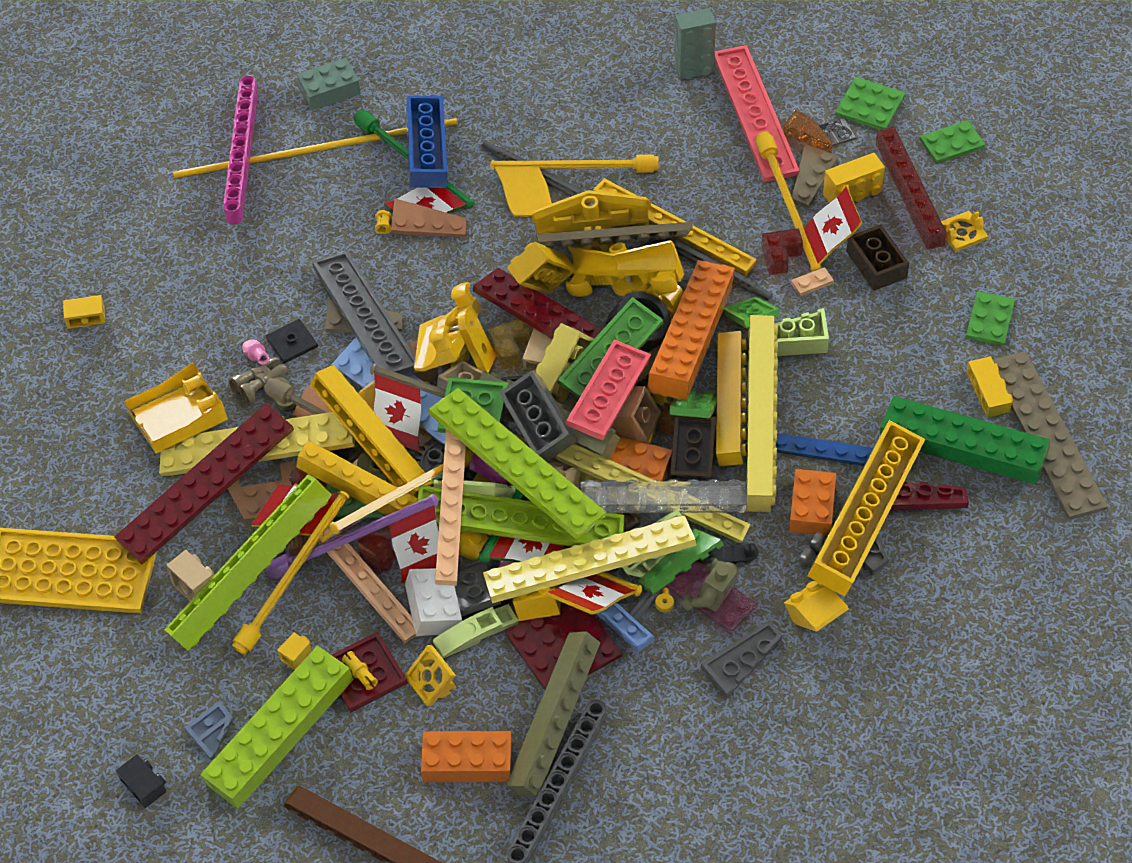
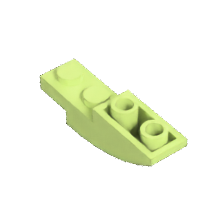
[433,604,519,658]

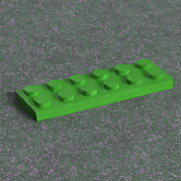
[558,297,663,399]

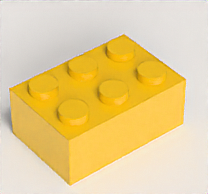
[823,153,885,203]

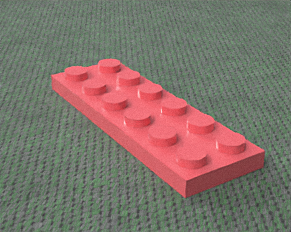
[566,340,651,441]

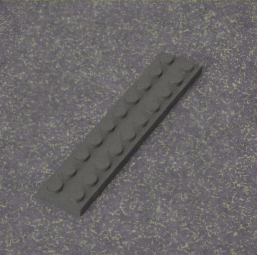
[312,251,415,375]

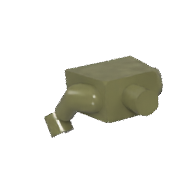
[679,557,738,612]

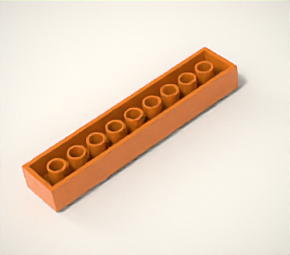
[648,260,735,400]

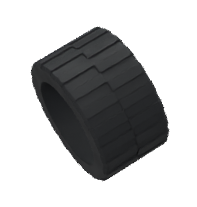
[606,291,671,353]

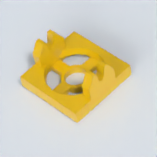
[936,211,988,252]
[405,645,456,706]

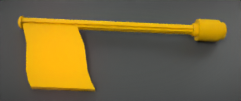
[490,154,659,217]

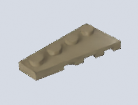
[325,299,403,332]

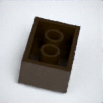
[846,224,909,291]
[670,415,716,481]

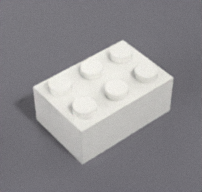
[405,568,462,636]

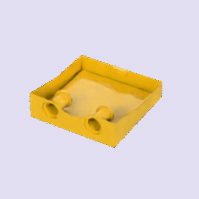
[124,362,228,453]

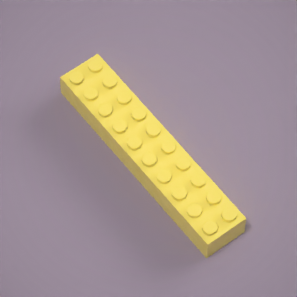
[746,315,778,512]

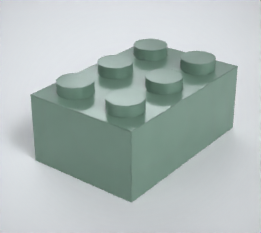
[297,58,361,111]

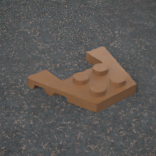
[227,461,298,522]

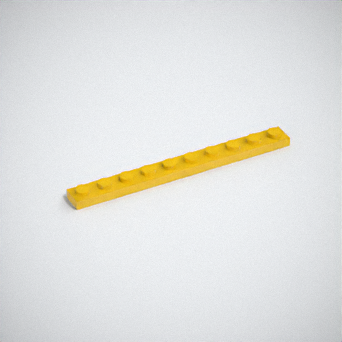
[593,178,757,276]

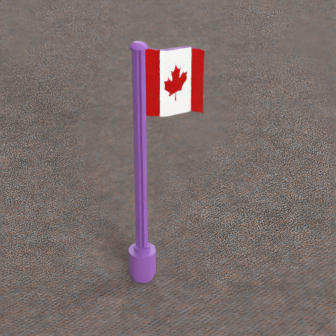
[265,494,439,583]

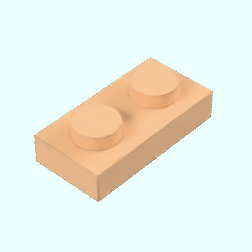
[791,267,834,297]

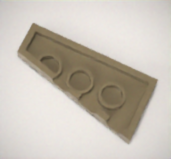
[792,144,838,208]

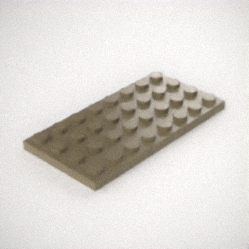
[538,222,693,248]

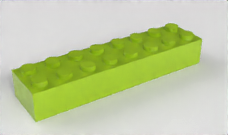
[200,645,354,809]

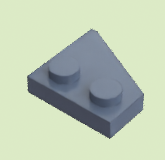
[184,701,233,760]

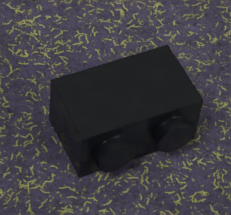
[116,754,166,808]

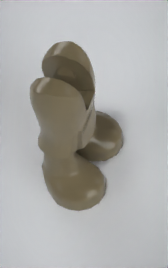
[228,357,289,406]

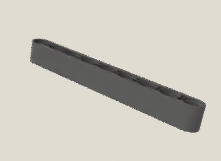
[507,699,606,863]

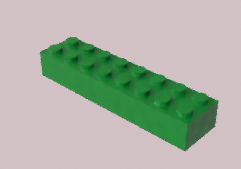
[880,396,1050,485]

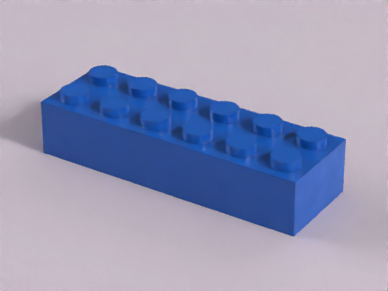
[406,95,448,188]

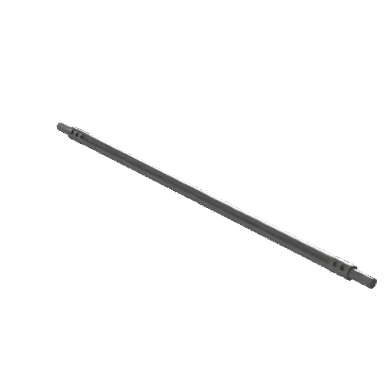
[482,140,773,300]

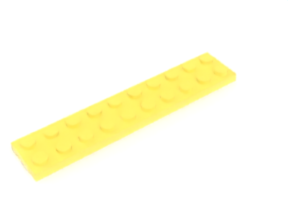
[159,412,355,476]
[483,516,696,603]

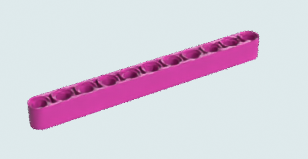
[223,76,258,225]

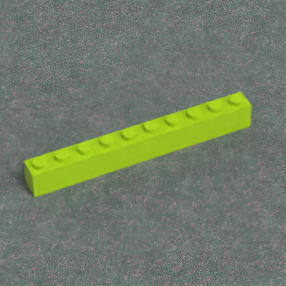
[164,474,332,651]

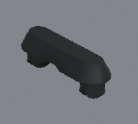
[702,543,759,564]

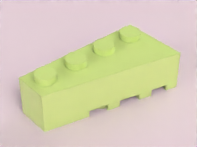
[748,308,829,356]

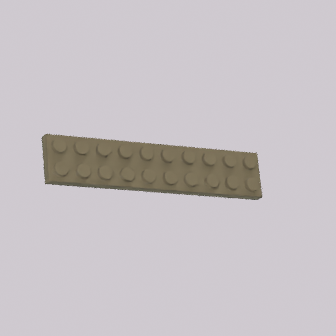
[993,351,1108,520]

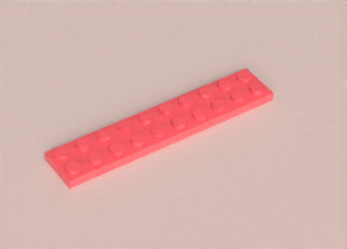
[715,45,800,183]

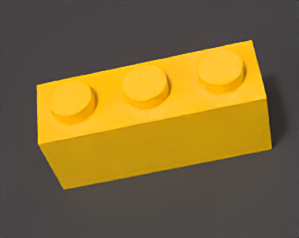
[967,357,1013,418]

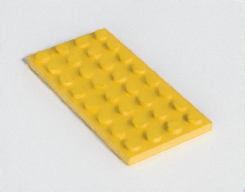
[0,528,157,614]

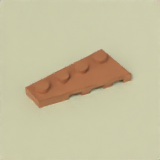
[391,198,467,237]

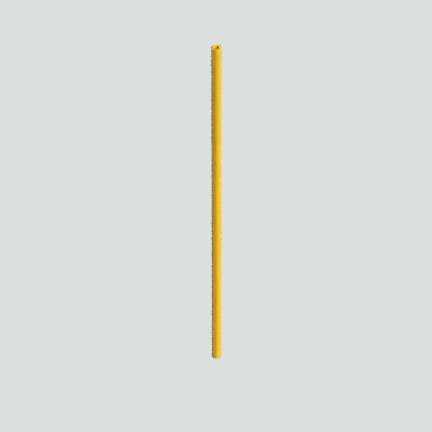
[173,118,458,179]

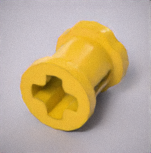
[375,210,392,234]

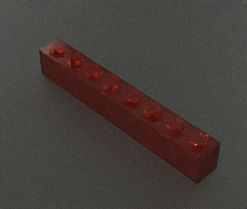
[876,127,947,250]

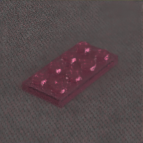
[666,561,758,634]

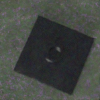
[266,319,318,364]

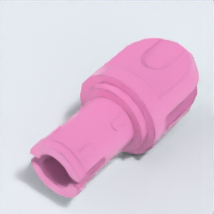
[242,340,270,365]

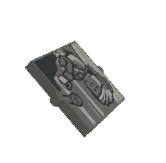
[815,117,857,147]

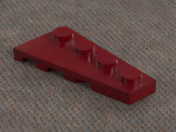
[890,479,969,511]

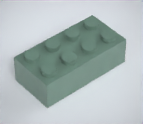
[674,8,716,80]

